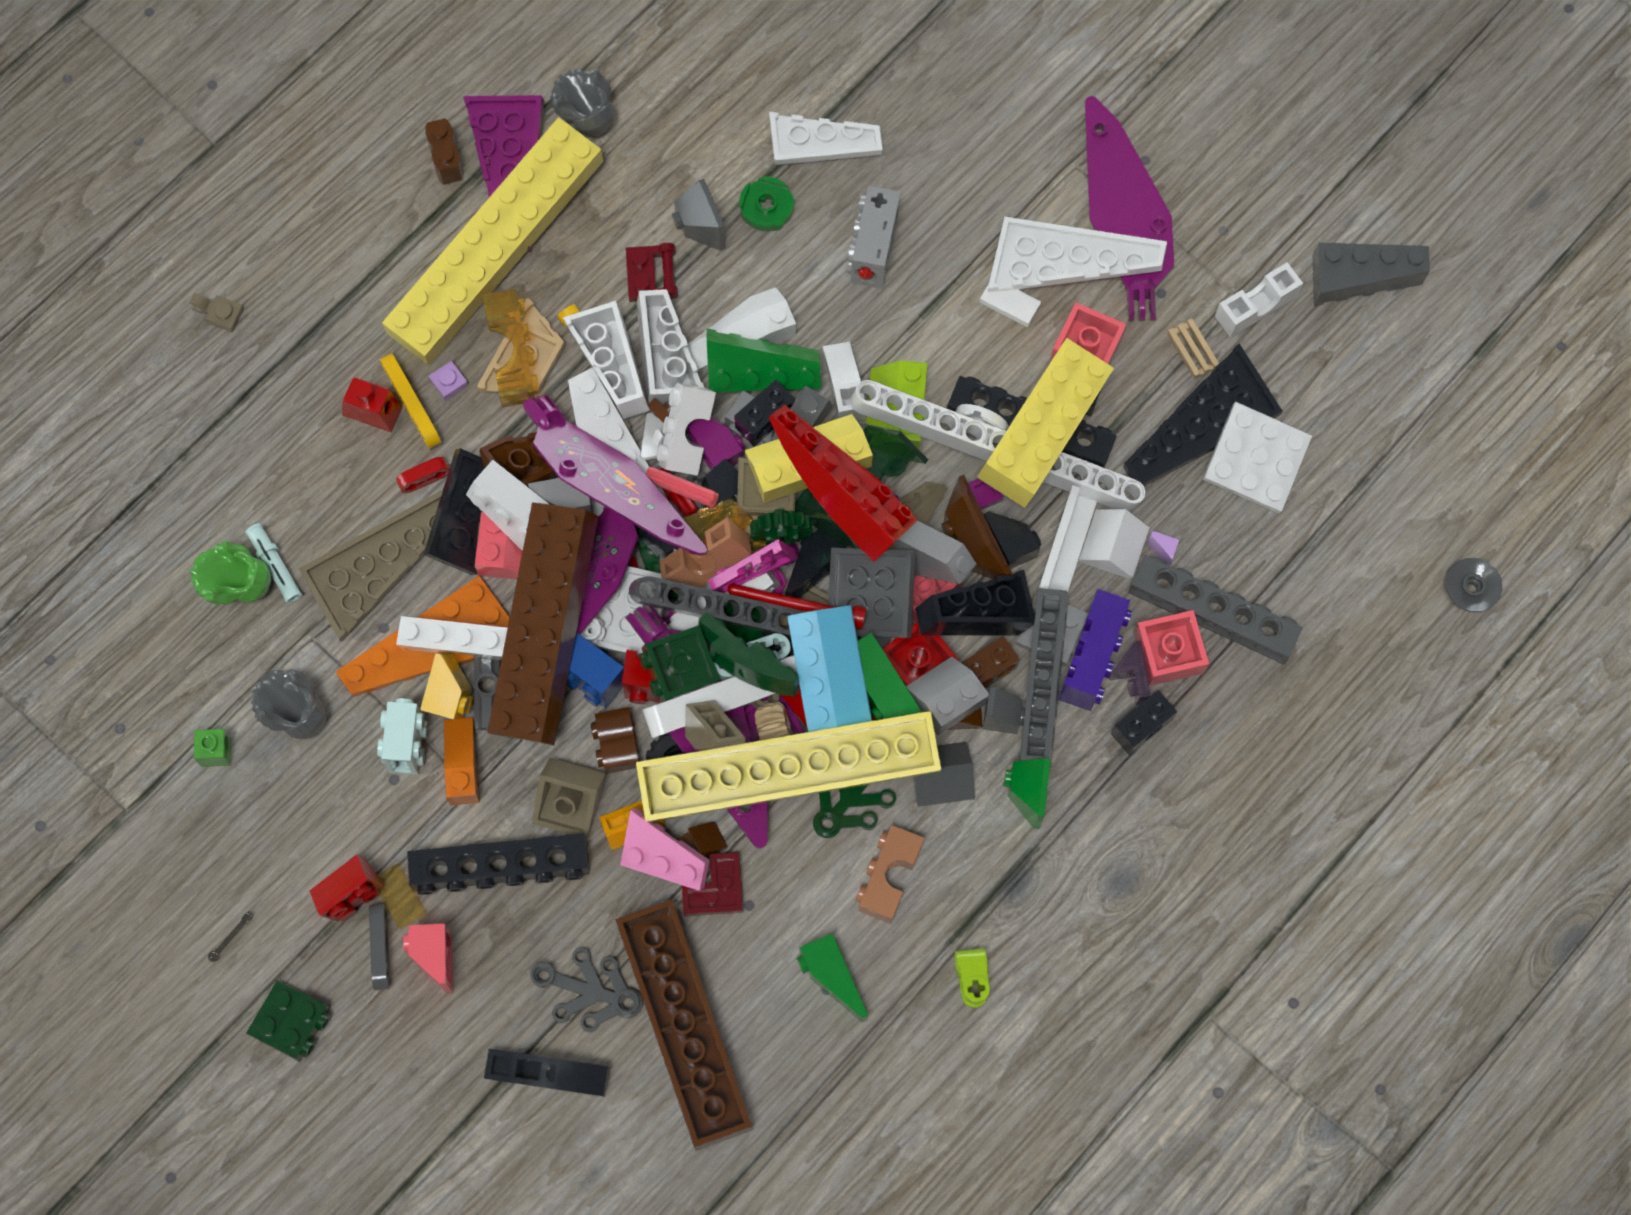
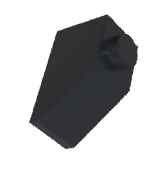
[984,511,1041,569]

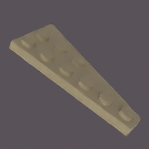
[299,490,443,642]

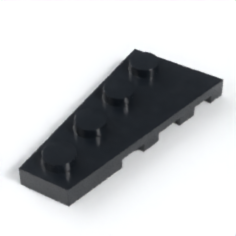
[423,448,484,575]

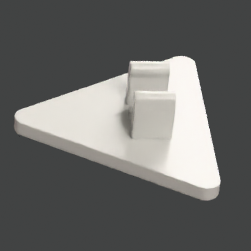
[640,413,691,460]

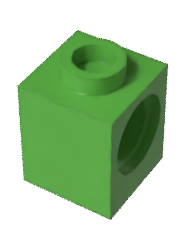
[194,729,231,767]

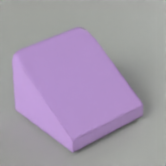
[1147,531,1179,566]

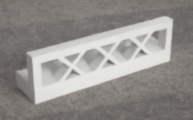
[1036,485,1097,598]

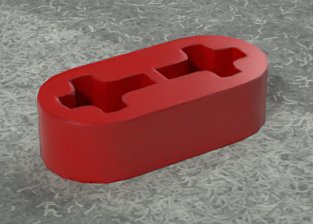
[396,457,450,493]

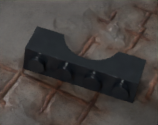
[640,458,738,560]

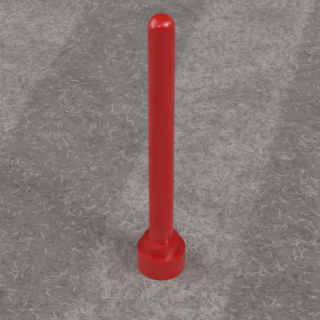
[727,584,866,630]

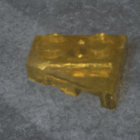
[683,498,753,551]

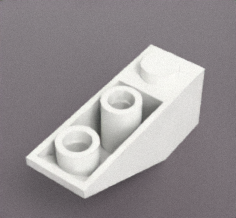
[823,342,866,421]

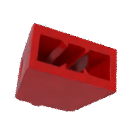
[342,378,402,433]

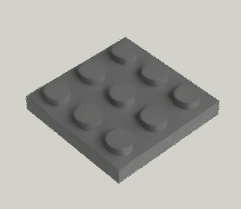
[828,548,915,638]

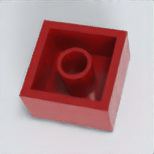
[882,622,960,686]

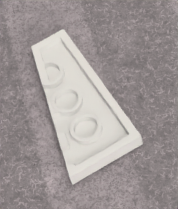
[769,112,883,165]

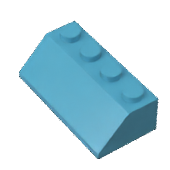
[787,605,872,732]

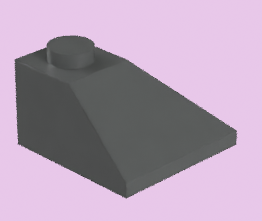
[672,179,726,251]

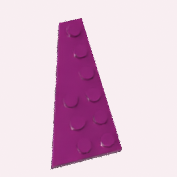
[463,95,544,252]

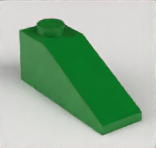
[796,934,868,1022]

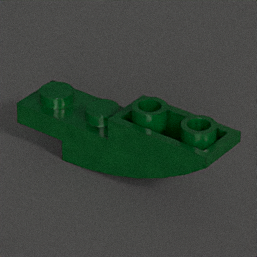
[698,612,799,697]

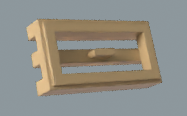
[1167,319,1219,379]

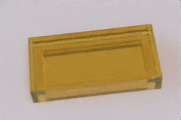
[378,864,426,930]

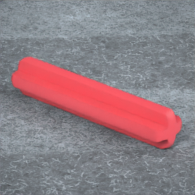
[645,467,719,507]

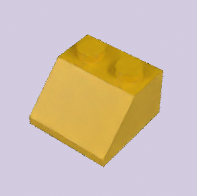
[420,653,474,719]

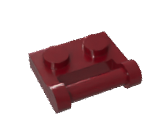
[625,242,678,302]

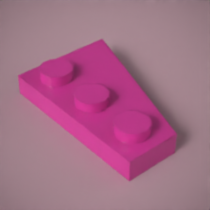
[708,540,798,593]

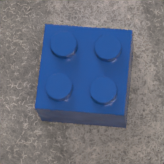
[566,634,624,709]

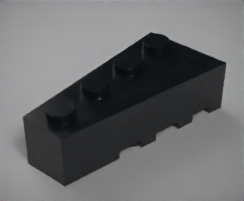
[915,570,1035,636]

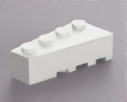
[636,290,705,405]
[563,301,650,419]
[466,460,548,551]

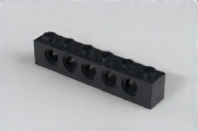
[947,376,1117,468]
[407,834,589,895]

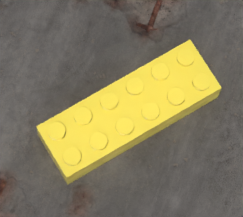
[977,338,1114,508]

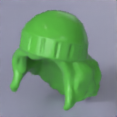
[190,541,271,605]

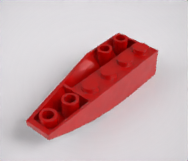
[769,405,917,562]

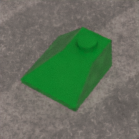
[1004,758,1051,829]

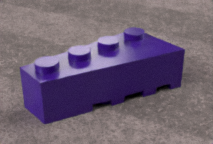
[1058,589,1132,711]

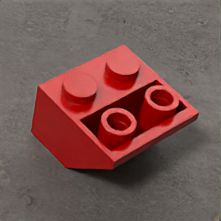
[309,854,385,922]

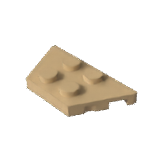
[477,298,565,393]

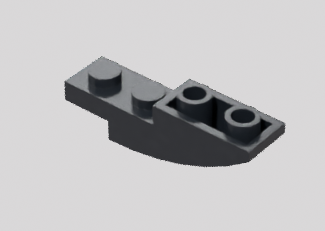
[484,1049,610,1097]

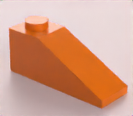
[444,717,480,806]

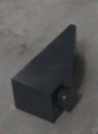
[785,526,847,598]

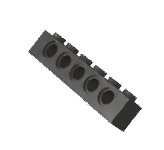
[1128,555,1303,665]
[1020,588,1069,767]

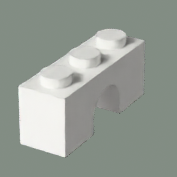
[1214,262,1303,338]
[657,382,716,475]

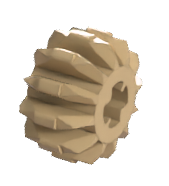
[755,702,793,740]

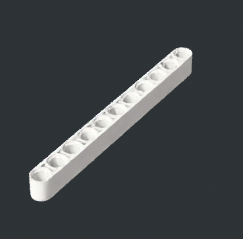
[850,380,1145,512]

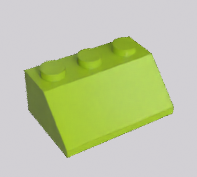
[865,360,927,453]

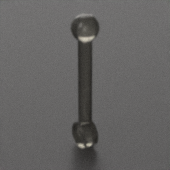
[208,911,254,962]

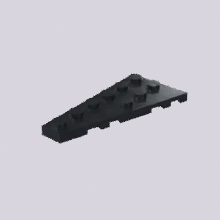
[1123,343,1283,486]

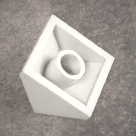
[1078,509,1149,580]

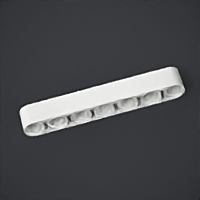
[642,655,800,738]

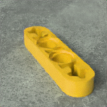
[379,353,442,449]

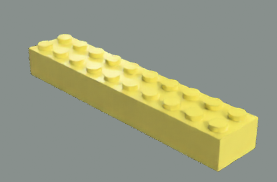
[382,117,603,366]
[636,711,941,822]

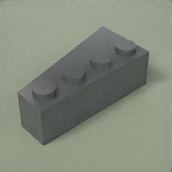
[1313,242,1430,306]

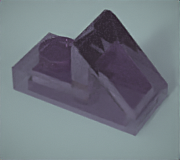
[1108,641,1151,705]

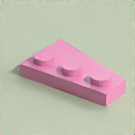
[620,808,710,891]

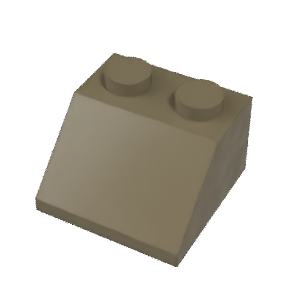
[532,758,606,839]

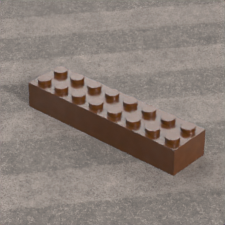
[487,502,599,746]
[615,899,753,1151]

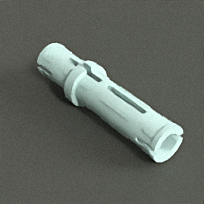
[245,523,303,604]

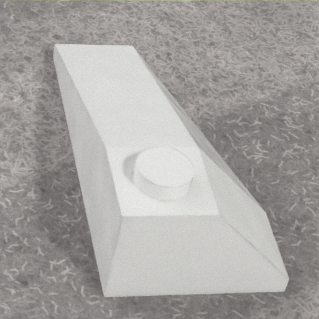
[688,287,796,372]

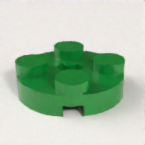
[739,177,794,231]

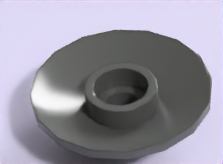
[1445,558,1503,612]

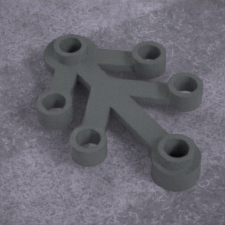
[530,948,643,1033]

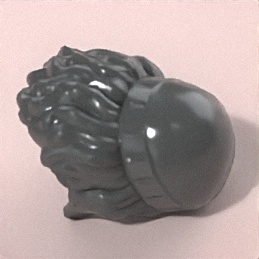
[550,69,616,137]
[251,669,326,739]

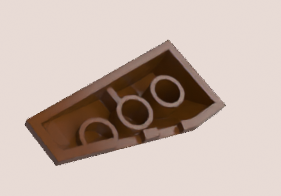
[479,432,558,488]

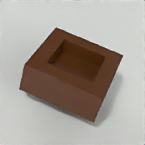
[647,398,671,423]

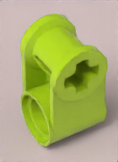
[955,948,990,1008]

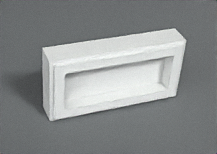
[979,284,1041,328]

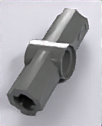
[473,656,500,730]

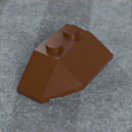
[941,475,1012,579]

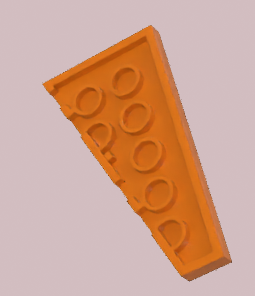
[335,576,510,697]

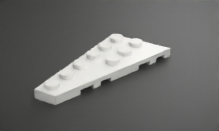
[988,217,1167,292]
[568,367,668,516]

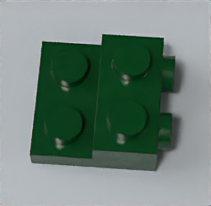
[639,625,720,703]
[246,980,330,1062]

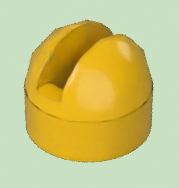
[557,304,580,327]

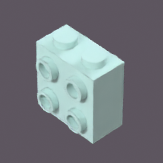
[377,698,428,775]

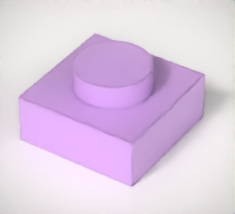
[428,361,468,401]

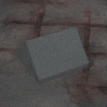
[913,742,975,807]

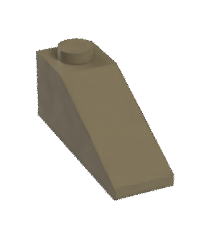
[685,700,745,750]

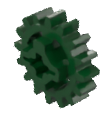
[749,509,813,545]

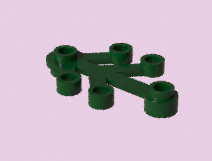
[813,784,896,838]

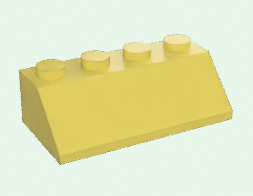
[745,414,873,503]

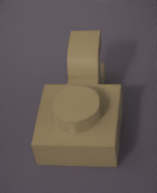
[190,293,243,333]

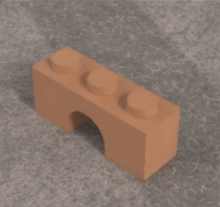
[659,517,752,594]
[855,825,924,924]

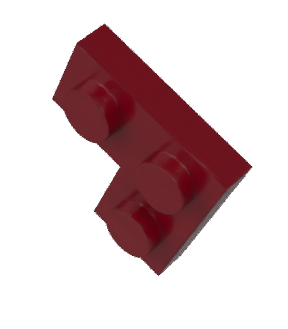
[682,852,743,917]

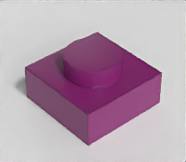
[968,479,1004,510]

